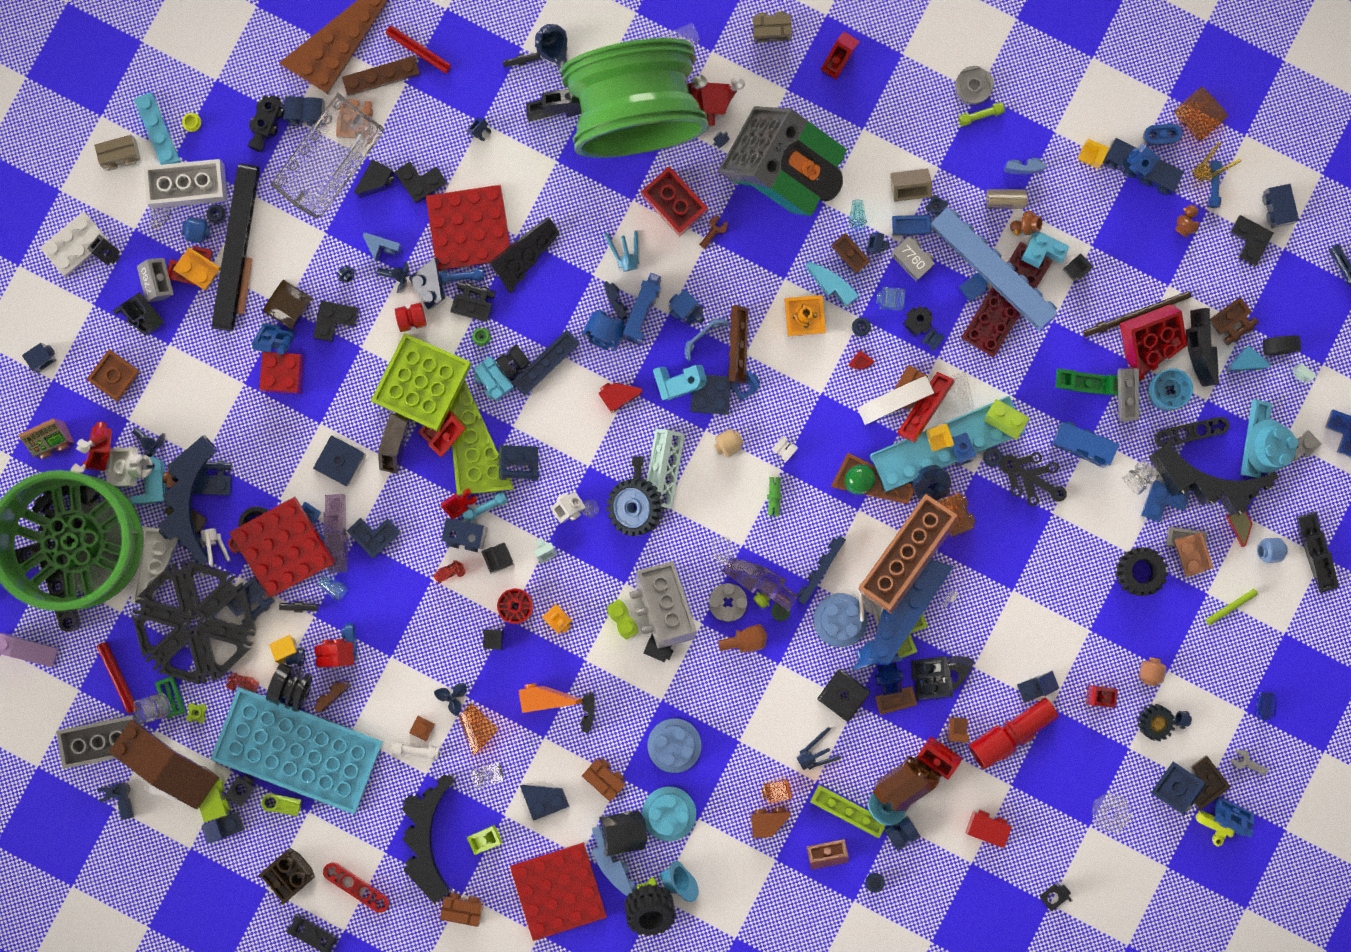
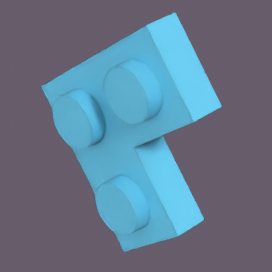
[1021,231,1069,268]

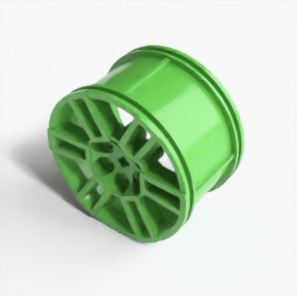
[0,470,144,611]

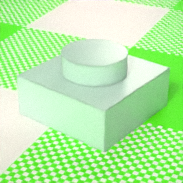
[1291,363,1317,383]

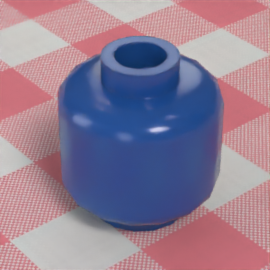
[181,217,210,243]

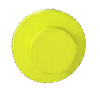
[182,113,201,132]

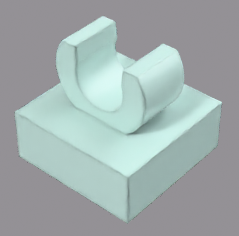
[534,538,558,563]

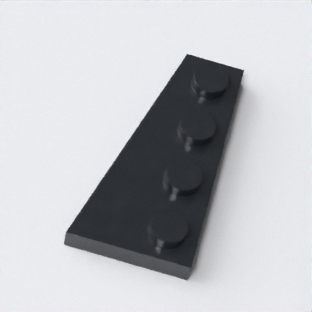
[488,217,560,294]

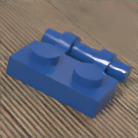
[252,323,295,355]
[1214,797,1254,838]

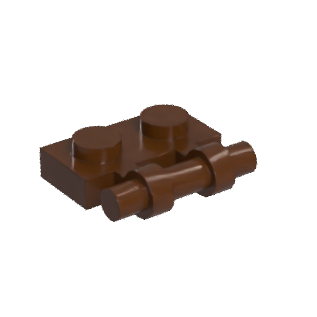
[1210,297,1259,346]

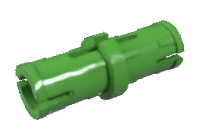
[767,477,782,516]

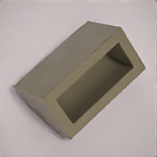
[890,168,932,202]
[986,189,1028,209]

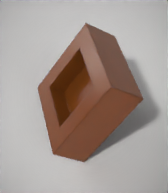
[409,715,435,741]

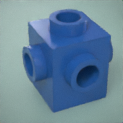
[1127,143,1161,176]

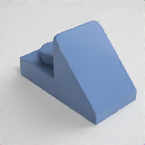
[363,232,402,262]

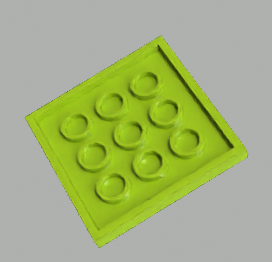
[371,333,472,432]

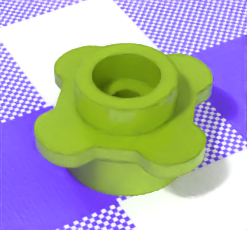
[186,703,207,723]

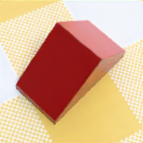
[1086,685,1118,708]

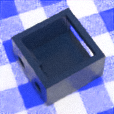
[441,518,488,553]

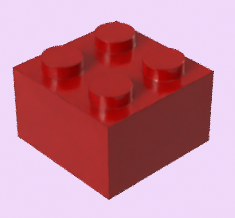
[259,352,305,395]

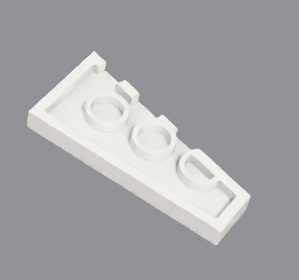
[130,526,179,604]

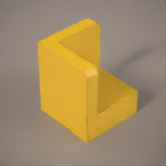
[1078,139,1109,169]
[925,424,954,451]
[269,634,297,664]

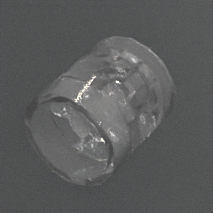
[1122,459,1160,495]
[133,693,171,724]

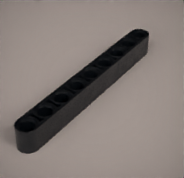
[212,163,260,332]

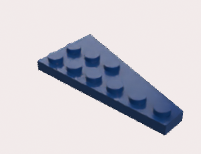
[869,560,954,665]

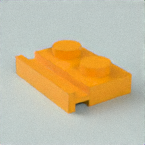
[173,247,221,291]

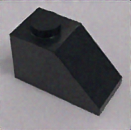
[354,159,395,198]

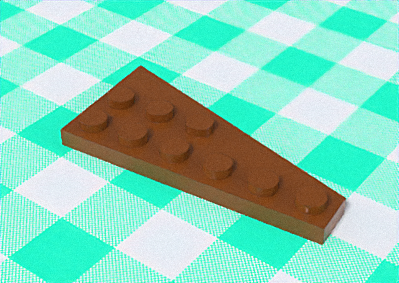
[279,0,389,94]

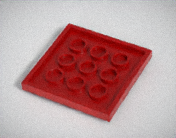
[426,184,510,271]
[229,496,335,597]
[510,842,607,941]

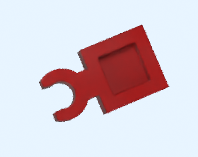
[441,488,477,519]

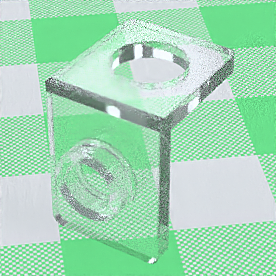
[712,537,733,563]

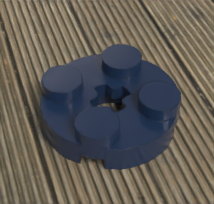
[912,465,951,501]

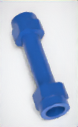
[1208,161,1223,208]
[439,268,484,284]

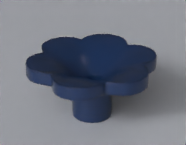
[686,305,705,325]

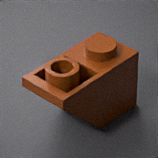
[751,807,790,838]

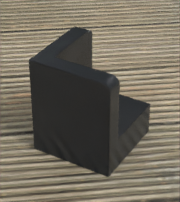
[1063,253,1093,283]
[482,629,504,650]

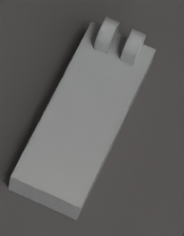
[1117,368,1140,422]

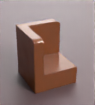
[947,717,969,743]

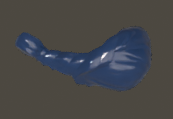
[535,24,568,74]

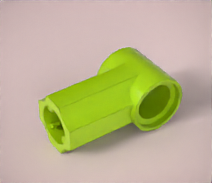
[261,793,302,816]

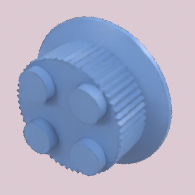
[814,593,868,647]
[647,718,701,773]

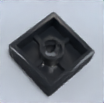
[817,669,870,722]

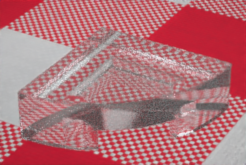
[151,208,171,228]

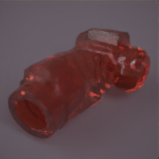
[433,560,466,584]
[226,672,259,693]

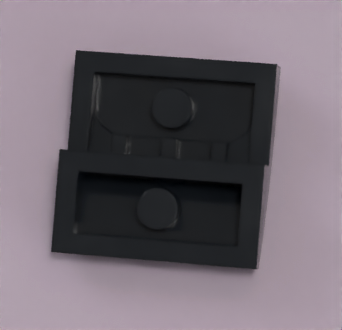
[911,656,953,701]

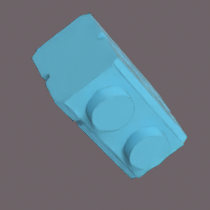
[472,356,514,402]

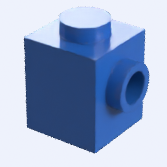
[669,289,698,321]

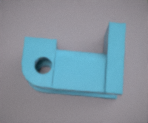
[653,365,707,400]
[130,457,167,505]

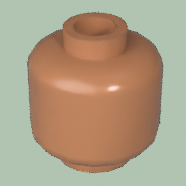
[1139,657,1167,687]

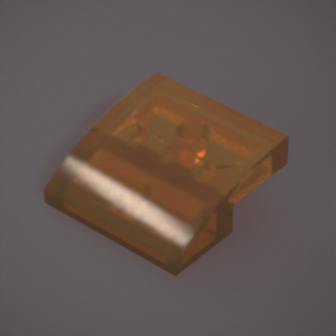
[1173,86,1228,141]

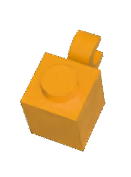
[542,604,573,634]

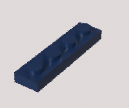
[512,330,580,396]
[797,536,846,605]

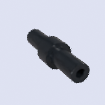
[502,53,541,68]
[279,601,319,613]

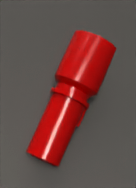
[968,698,1059,770]

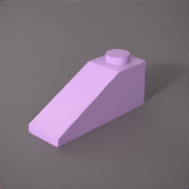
[0,633,59,667]

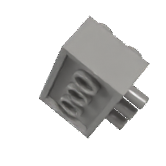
[629,561,697,649]

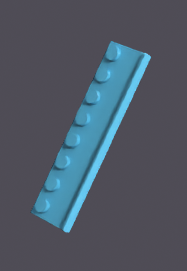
[870,395,1026,492]

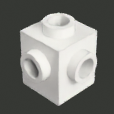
[550,492,586,524]

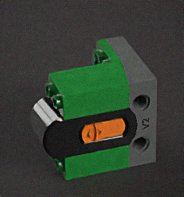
[718,106,847,216]

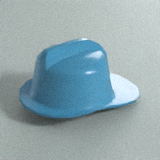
[660,861,699,902]

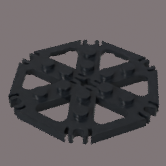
[132,561,257,684]

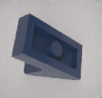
[1016,671,1060,703]
[202,812,245,843]

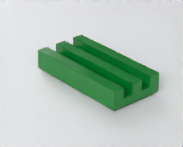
[155,676,186,719]

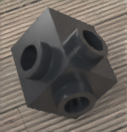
[902,306,933,338]

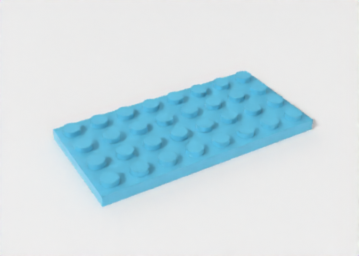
[210,687,383,815]

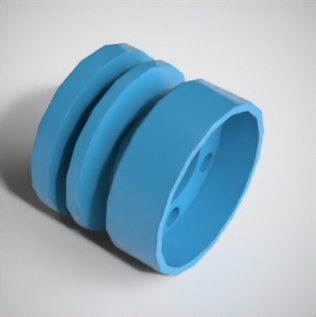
[1148,369,1193,411]

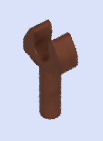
[699,215,728,249]

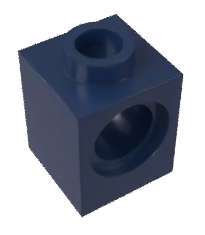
[22,342,57,373]

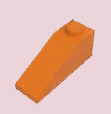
[519,683,583,713]

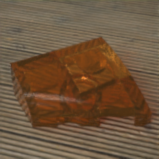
[459,702,499,756]

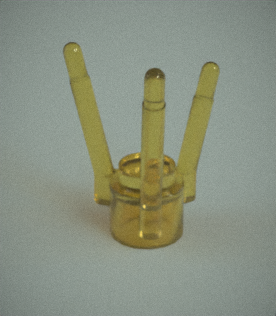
[1191,141,1242,182]

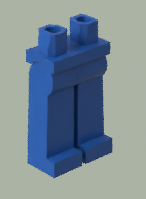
[623,272,661,346]

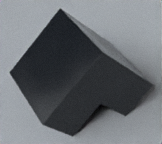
[481,542,515,574]

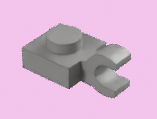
[1291,430,1321,462]

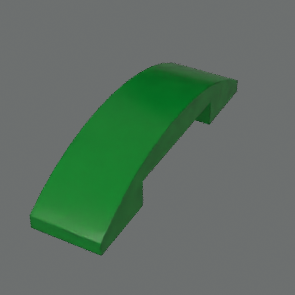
[1055,369,1118,396]

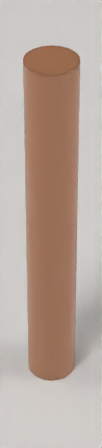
[237,257,253,315]

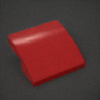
[418,410,466,457]

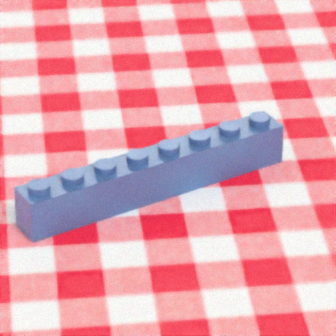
[931,207,1058,332]

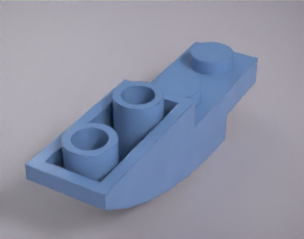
[591,825,636,896]

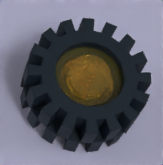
[1137,704,1176,741]

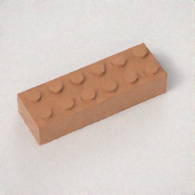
[858,494,959,614]

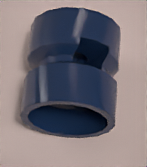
[884,816,921,852]

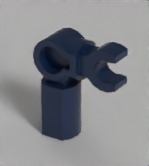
[97,782,134,820]

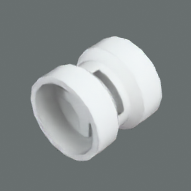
[772,435,798,462]

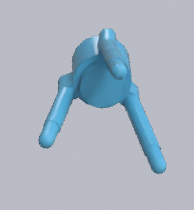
[604,230,640,272]

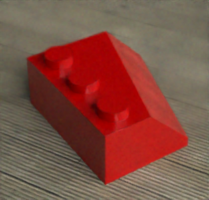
[1120,305,1187,382]

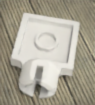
[106,447,153,487]

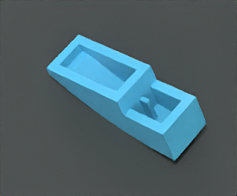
[805,262,859,308]

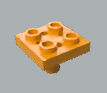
[784,295,826,337]

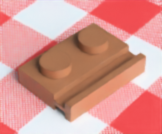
[1174,531,1213,577]

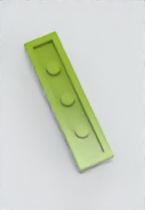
[810,785,886,838]

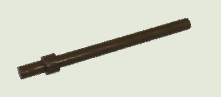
[1082,291,1191,338]

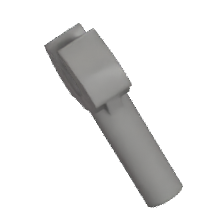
[1231,750,1268,776]

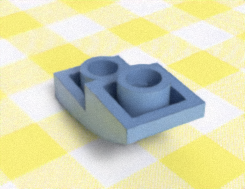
[1003,158,1047,175]

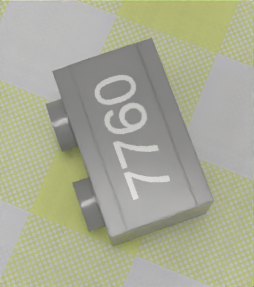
[890,236,935,282]
[137,258,173,302]

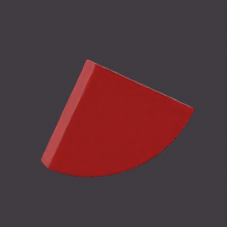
[848,350,875,370]

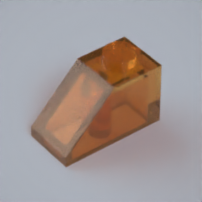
[761,777,793,803]

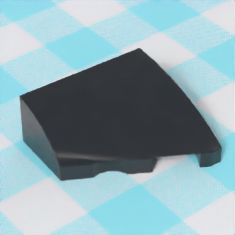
[112,292,164,335]

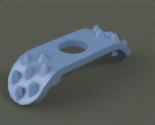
[684,318,730,361]

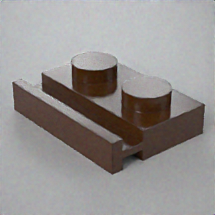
[313,680,351,713]

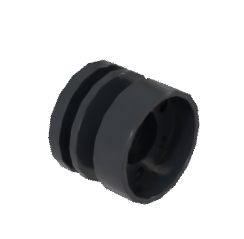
[266,663,313,712]

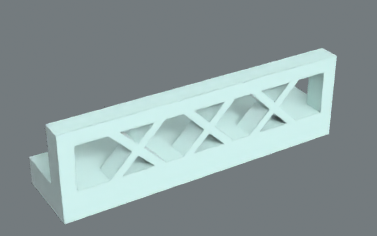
[646,429,685,509]

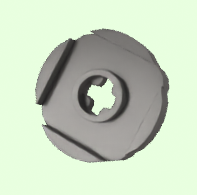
[955,66,994,105]
[709,583,747,622]

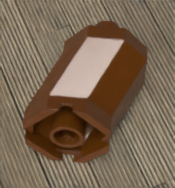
[873,756,941,811]

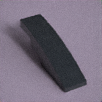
[1296,511,1339,593]

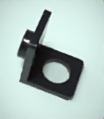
[1040,882,1073,911]

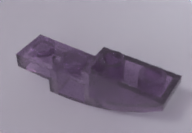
[323,494,348,573]
[722,559,799,611]

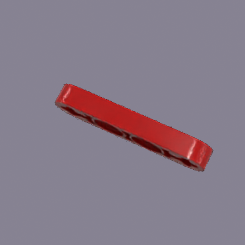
[323,862,390,913]

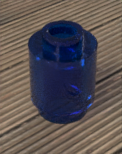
[1255,692,1277,720]

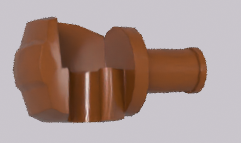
[718,624,768,653]

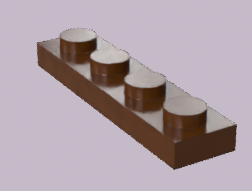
[342,56,420,96]
[728,305,749,384]

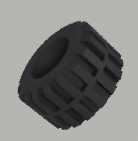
[1115,547,1169,596]
[625,884,676,936]

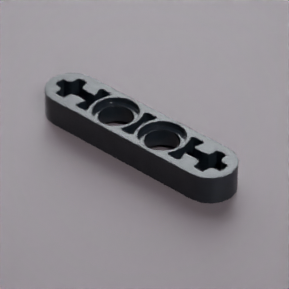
[1154,417,1230,447]

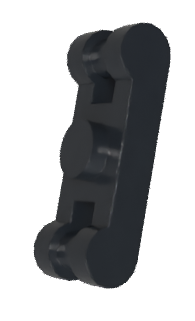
[286,914,339,952]

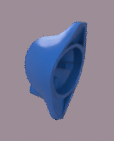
[853,641,903,671]

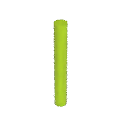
[1205,588,1258,626]

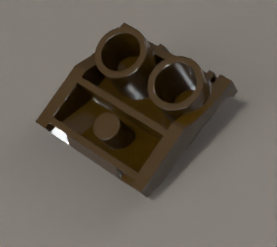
[263,279,314,331]
[258,848,315,905]

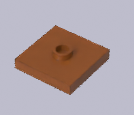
[86,349,141,402]

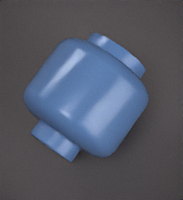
[1257,537,1288,563]

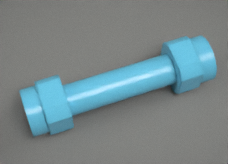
[462,492,508,522]

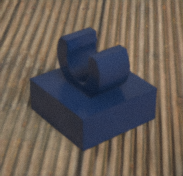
[466,117,491,141]
[866,232,890,254]

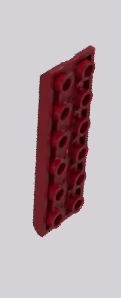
[961,241,1053,358]

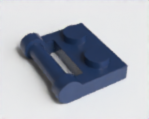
[499,445,539,481]

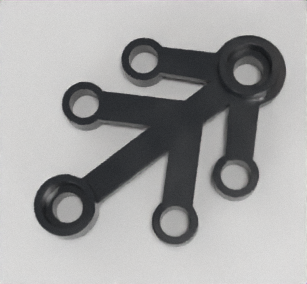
[999,452,1067,506]

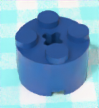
[582,310,625,352]

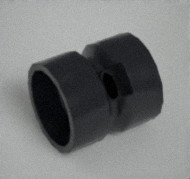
[495,344,531,379]

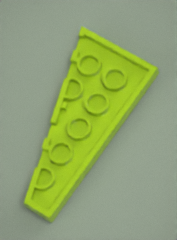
[450,380,515,496]

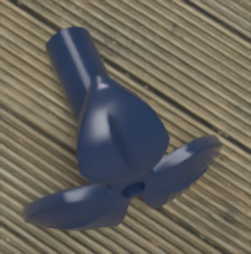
[377,262,409,294]
[132,427,165,457]
[434,683,467,716]

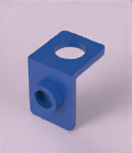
[731,371,761,400]
[952,433,977,467]

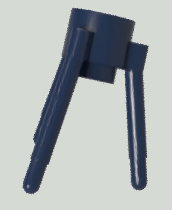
[796,727,841,770]

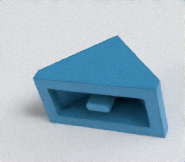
[1226,346,1270,372]

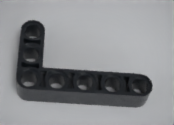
[15,541,81,632]

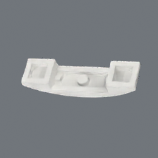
[858,376,934,425]

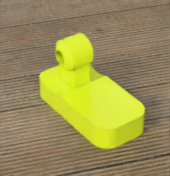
[1195,810,1235,846]

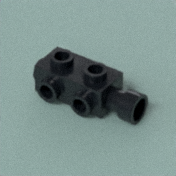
[248,95,284,152]

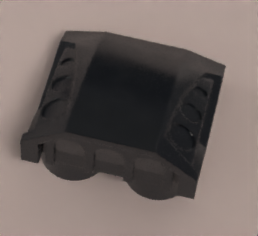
[599,810,648,856]

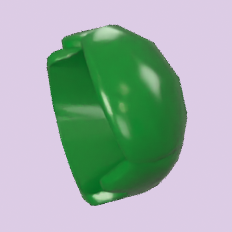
[844,464,875,495]

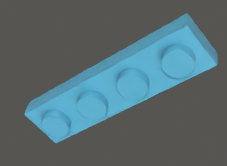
[134,92,181,165]
[1241,400,1272,478]

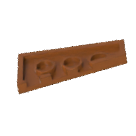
[831,453,914,504]

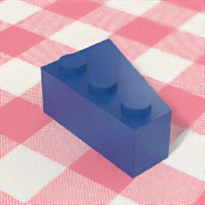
[1050,421,1120,468]

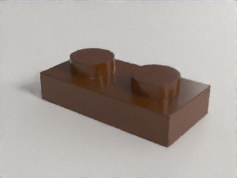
[831,233,870,275]
[874,686,917,715]

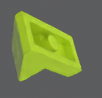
[466,824,503,855]

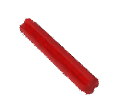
[385,25,451,73]
[97,642,138,714]

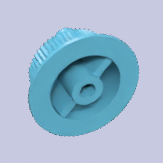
[1246,419,1298,473]
[642,786,696,841]

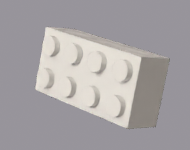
[143,159,228,209]

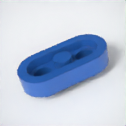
[1143,124,1182,146]
[342,622,358,661]

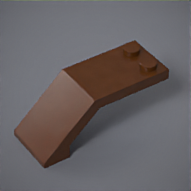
[109,720,219,810]

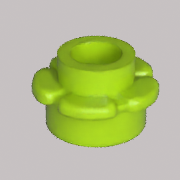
[753,592,770,609]

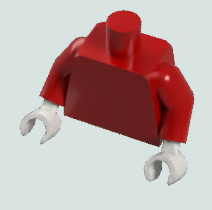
[689,75,745,127]
[71,422,112,474]

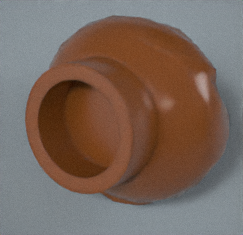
[1175,205,1200,238]
[1010,211,1043,236]

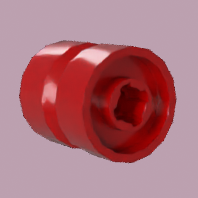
[394,302,427,332]

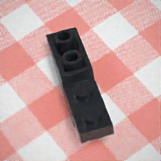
[526,89,582,122]
[1186,308,1219,387]

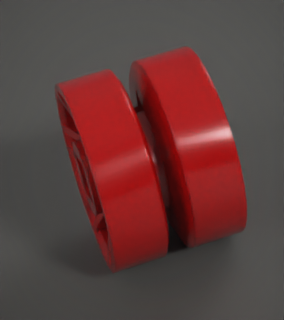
[497,588,534,624]

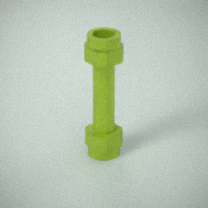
[958,102,1005,127]

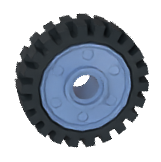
[606,478,665,536]

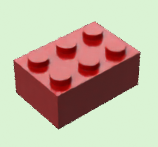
[641,166,708,237]

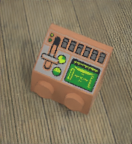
[18,418,74,460]

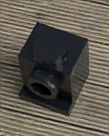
[87,234,120,266]

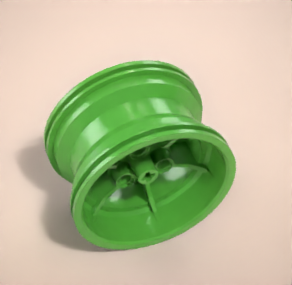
[561,38,709,158]

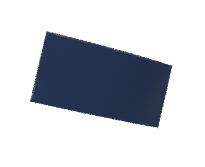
[604,281,628,321]

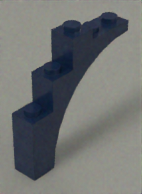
[158,435,218,564]

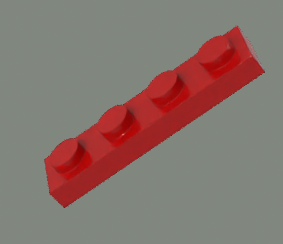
[897,372,955,443]

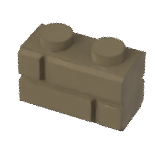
[752,11,792,43]
[94,135,141,171]

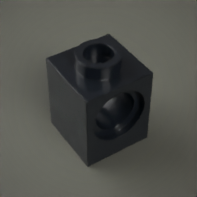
[225,775,257,807]

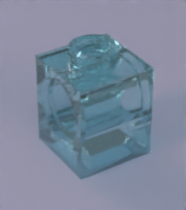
[876,287,905,311]

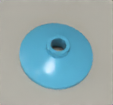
[868,793,906,825]

